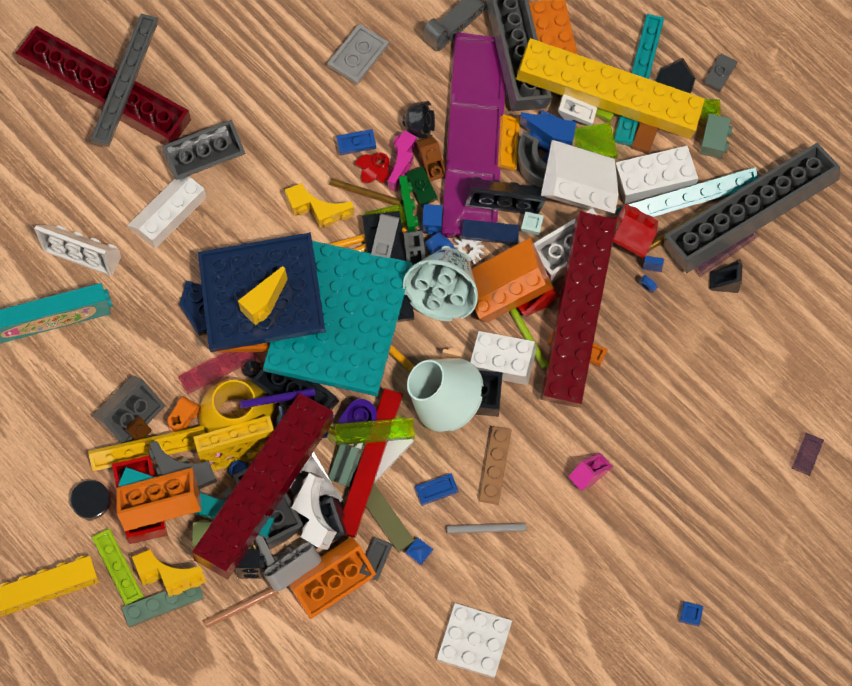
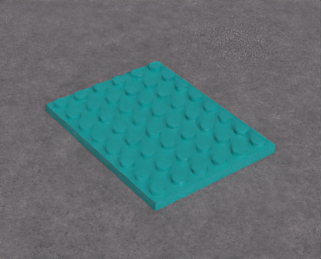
[263,241,412,397]

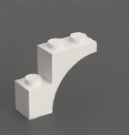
[291,473,337,550]

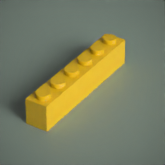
[0,556,100,617]

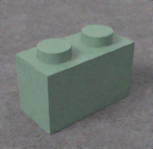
[700,114,733,159]

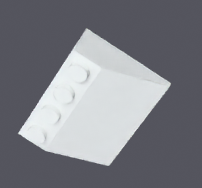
[541,140,618,214]
[34,225,121,276]

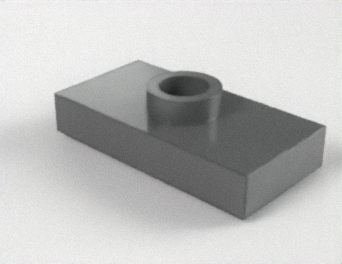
[704,53,738,92]

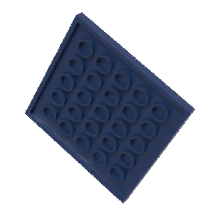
[198,232,326,352]

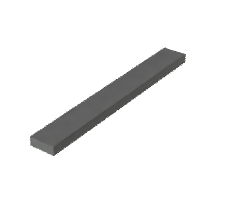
[91,13,159,147]

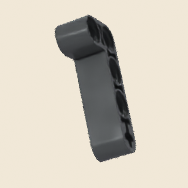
[424,0,486,51]

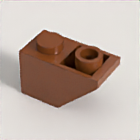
[416,136,445,182]

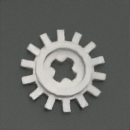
[453,236,484,265]

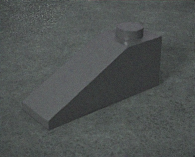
[403,229,426,266]

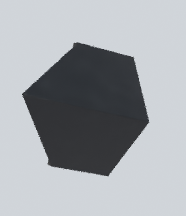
[709,259,743,293]

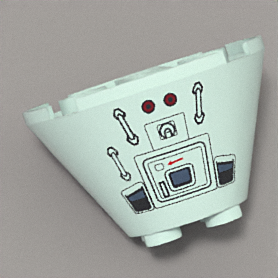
[403,246,478,321]

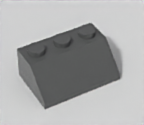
[93,375,165,444]

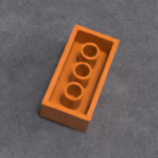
[529,0,578,55]

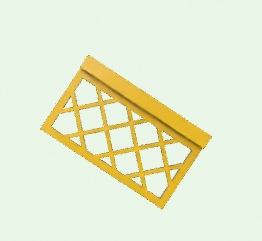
[193,415,274,471]

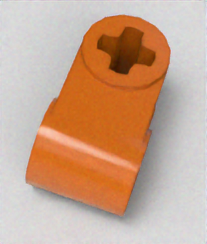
[168,396,200,433]

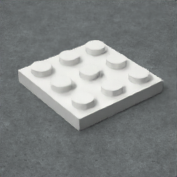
[437,603,512,679]

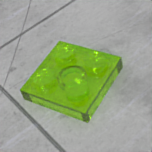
[574,123,618,159]

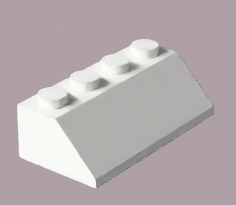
[127,177,206,249]

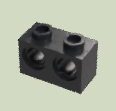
[236,549,266,579]

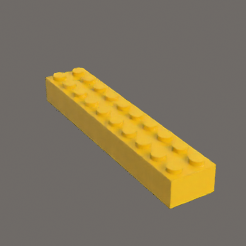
[516,38,705,139]

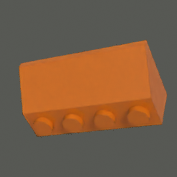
[117,467,201,531]
[288,537,376,619]

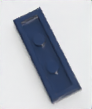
[462,219,519,245]

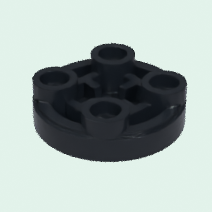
[70,480,111,521]

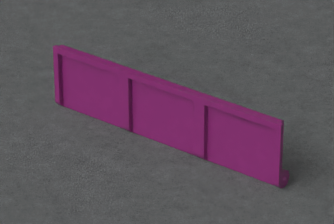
[441,33,506,238]

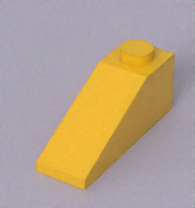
[238,266,288,325]

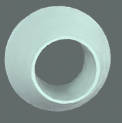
[407,358,483,433]

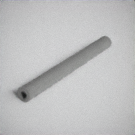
[447,523,526,534]

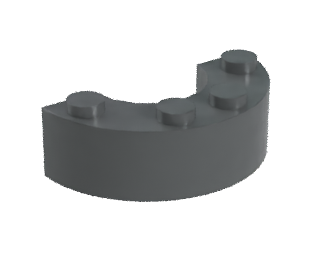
[518,132,547,188]

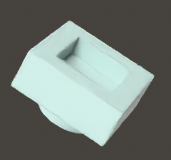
[521,212,544,235]

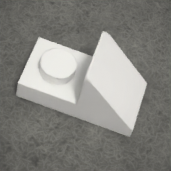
[558,94,597,126]

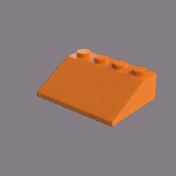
[472,238,553,323]

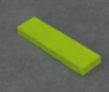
[92,528,144,606]

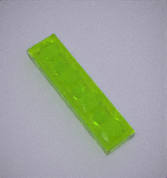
[335,418,415,445]

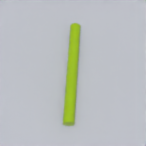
[509,308,547,369]

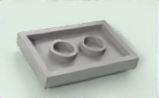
[327,24,389,85]

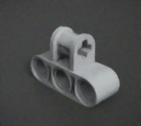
[264,542,321,591]

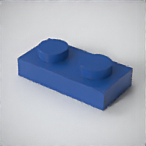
[336,129,376,155]

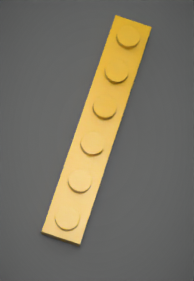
[88,426,205,471]

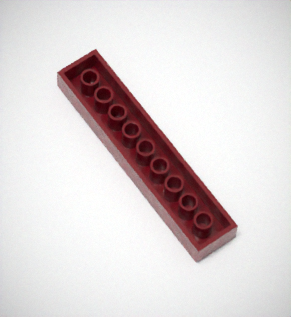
[15,26,191,145]
[540,211,617,408]
[192,393,334,580]

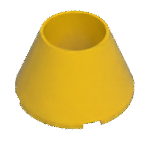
[198,378,276,451]

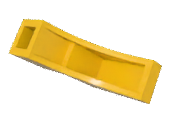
[285,183,354,228]
[132,549,207,597]

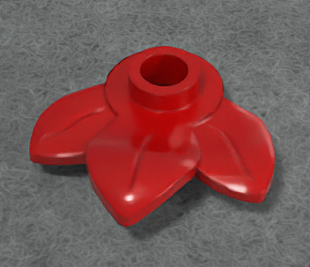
[355,152,390,183]

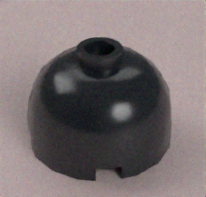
[402,101,435,138]

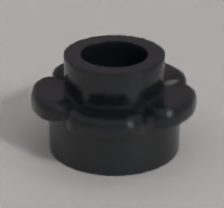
[243,360,262,379]

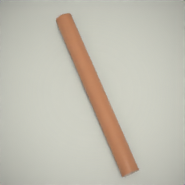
[203,588,279,628]

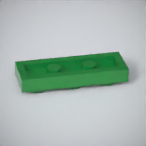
[399,175,419,231]

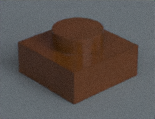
[124,416,152,441]

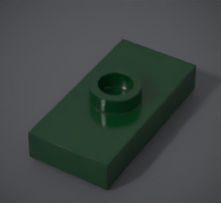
[406,166,438,207]

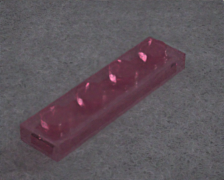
[178,352,256,394]

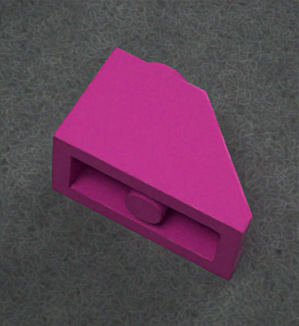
[569,453,613,491]

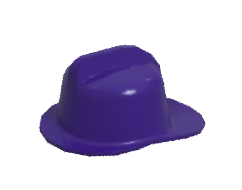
[337,399,377,442]

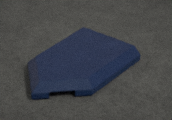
[179,281,207,335]

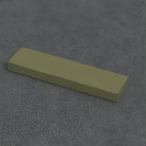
[366,484,415,553]

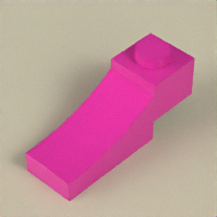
[388,130,417,192]

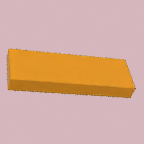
[497,114,520,171]

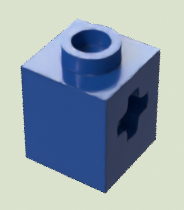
[423,204,443,235]

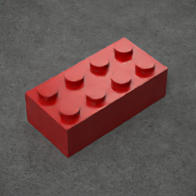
[112,455,168,544]

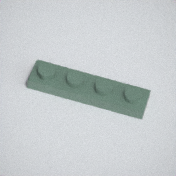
[122,586,204,628]

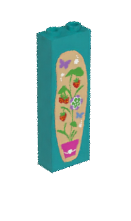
[0,283,113,344]

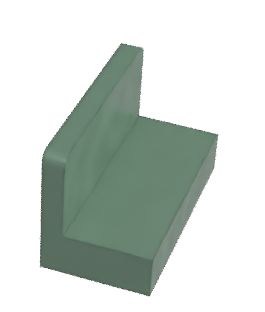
[329,443,363,487]

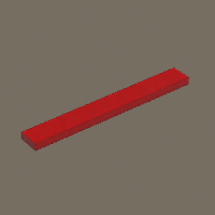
[342,388,403,538]

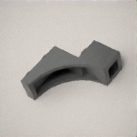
[148,441,217,490]

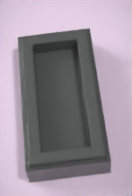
[359,537,393,581]

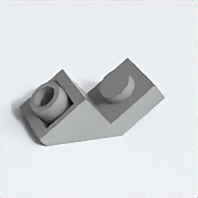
[371,214,399,258]

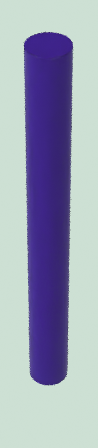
[239,388,316,409]

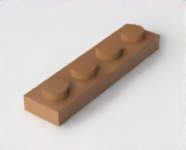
[480,426,512,505]

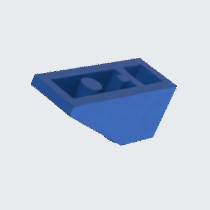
[520,112,576,146]

